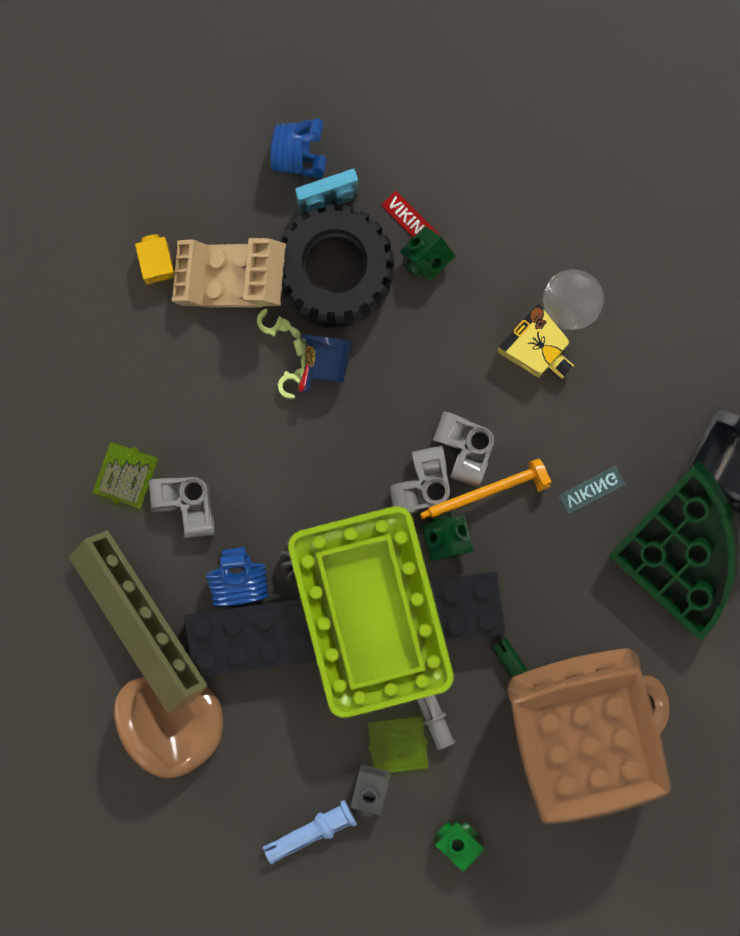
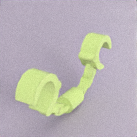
[257,309,305,399]

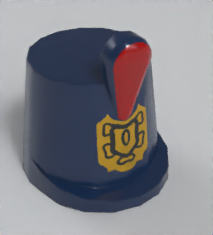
[298,335,353,393]

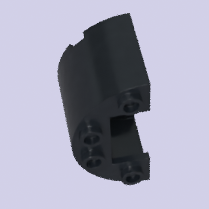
[682,408,740,513]

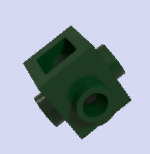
[399,226,456,282]
[422,512,474,562]

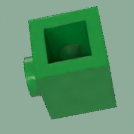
[435,821,485,872]

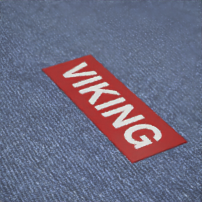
[381,191,441,237]

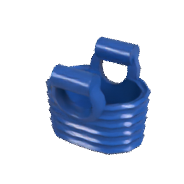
[270,118,327,178]
[206,546,269,607]

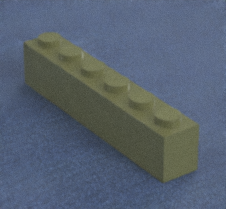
[69,530,208,713]

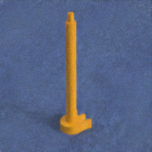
[420,458,552,519]

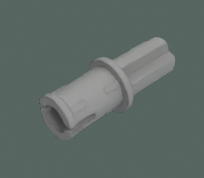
[416,695,455,750]

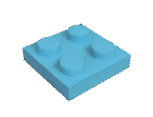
[295,168,359,213]

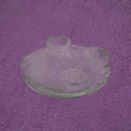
[543,269,604,330]

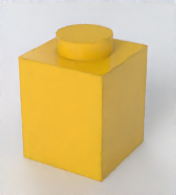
[135,234,175,285]

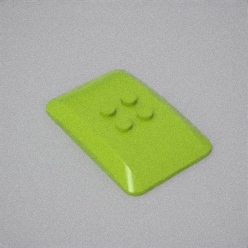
[288,506,454,718]

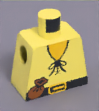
[497,304,574,379]

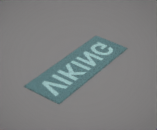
[559,465,625,514]

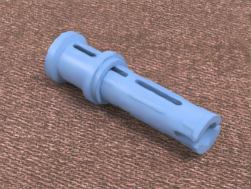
[263,800,357,865]

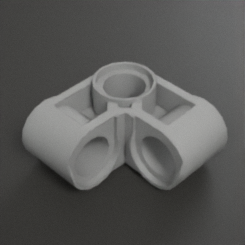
[433,411,494,488]
[389,445,450,514]
[149,477,215,538]

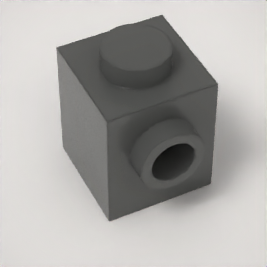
[350,764,391,817]

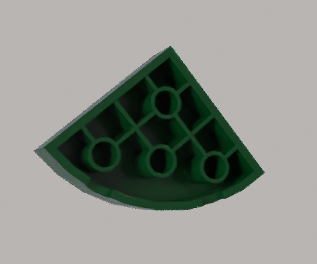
[609,460,739,642]

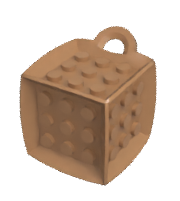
[507,648,671,824]

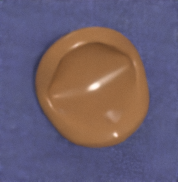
[114,676,223,778]

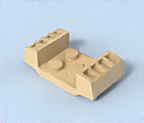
[172,238,286,308]

